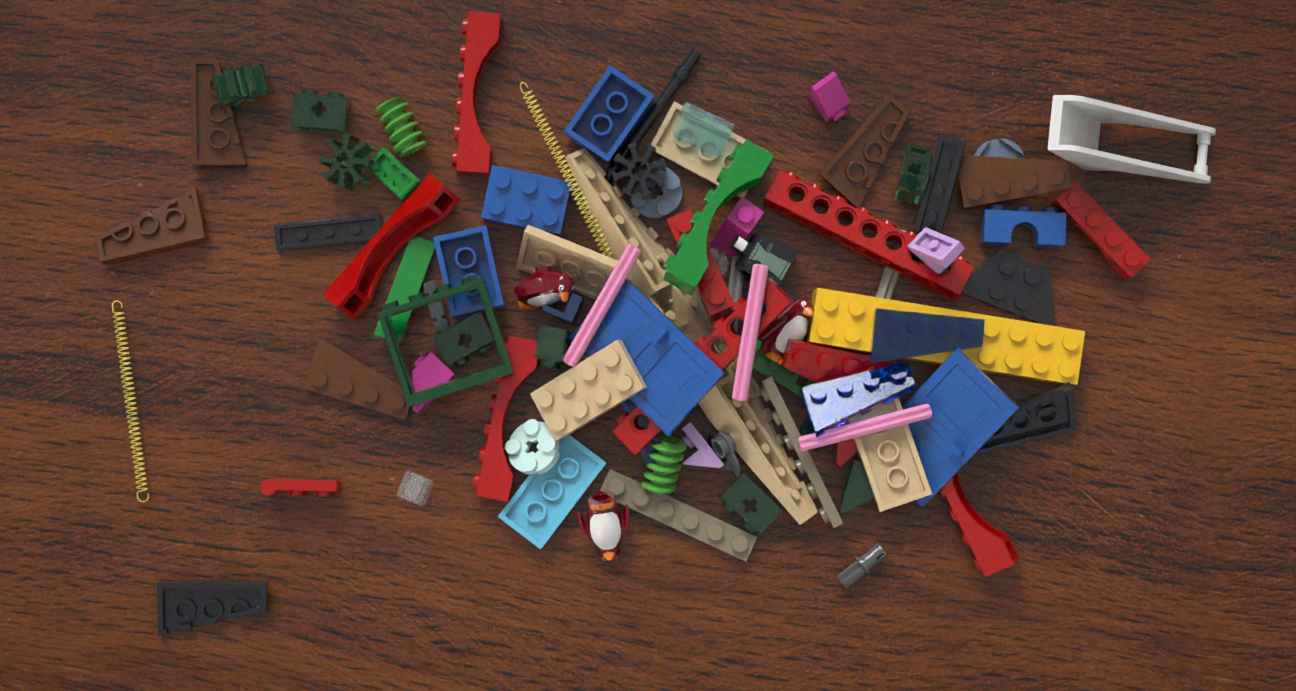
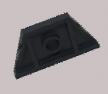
[961,250,1055,326]

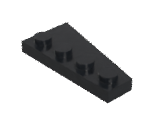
[973,382,1077,456]
[157,581,268,636]

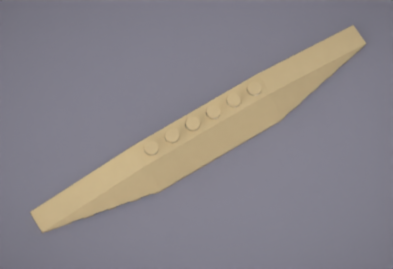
[565,148,818,525]

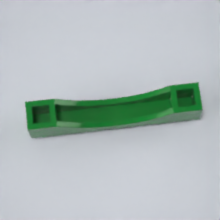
[662,140,774,296]

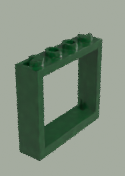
[377,275,514,407]

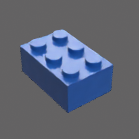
[564,65,655,166]
[481,165,573,238]
[433,225,506,319]

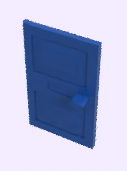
[569,278,725,436]
[902,348,1019,507]

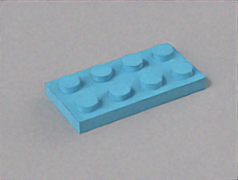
[498,435,606,549]

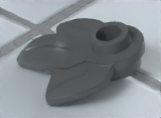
[707,431,741,477]

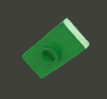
[366,147,421,202]

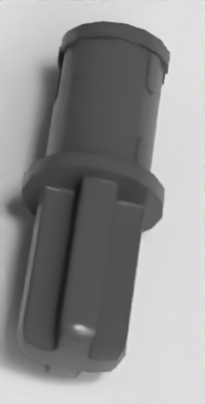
[837,543,888,588]

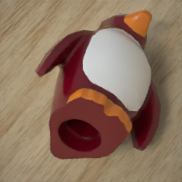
[514,266,574,311]
[759,297,814,364]
[577,491,630,562]

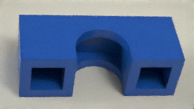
[980,205,1066,248]

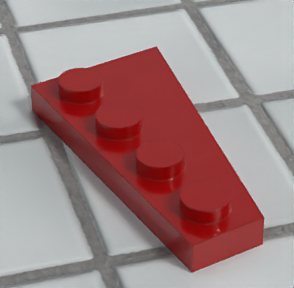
[781,339,891,403]

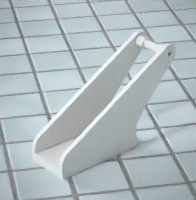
[1048,95,1216,183]

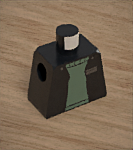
[730,233,799,286]

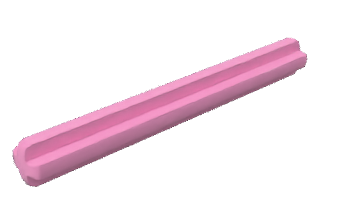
[563,244,641,367]
[732,264,769,401]
[798,404,932,451]

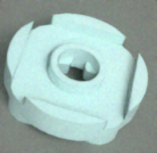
[505,419,561,475]

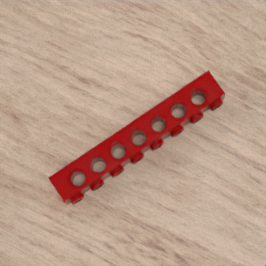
[763,170,974,301]
[612,278,794,455]

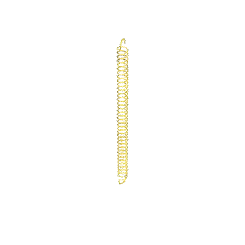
[520,82,613,256]
[112,300,149,502]

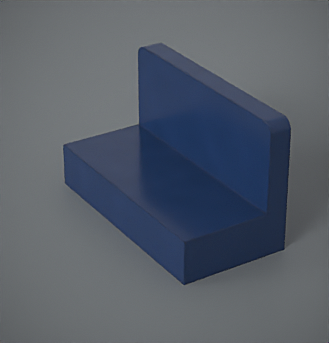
[542,293,584,326]

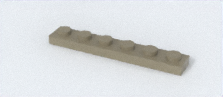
[759,375,843,528]
[600,469,757,561]

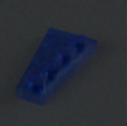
[869,308,985,364]
[802,361,915,438]

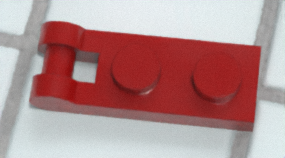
[260,479,341,497]

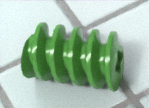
[375,97,427,157]
[641,434,687,495]

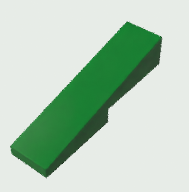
[374,236,436,344]

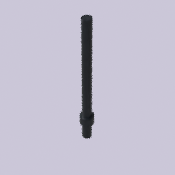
[604,49,701,183]

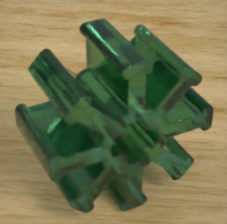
[212,64,271,106]
[319,134,379,192]

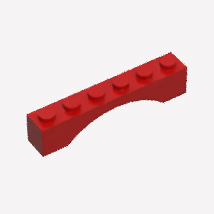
[452,11,502,177]
[323,173,461,321]
[473,336,543,502]
[939,472,1020,577]

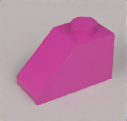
[808,71,851,122]
[710,197,764,259]
[412,352,457,414]

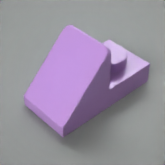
[907,227,965,274]
[681,422,724,468]

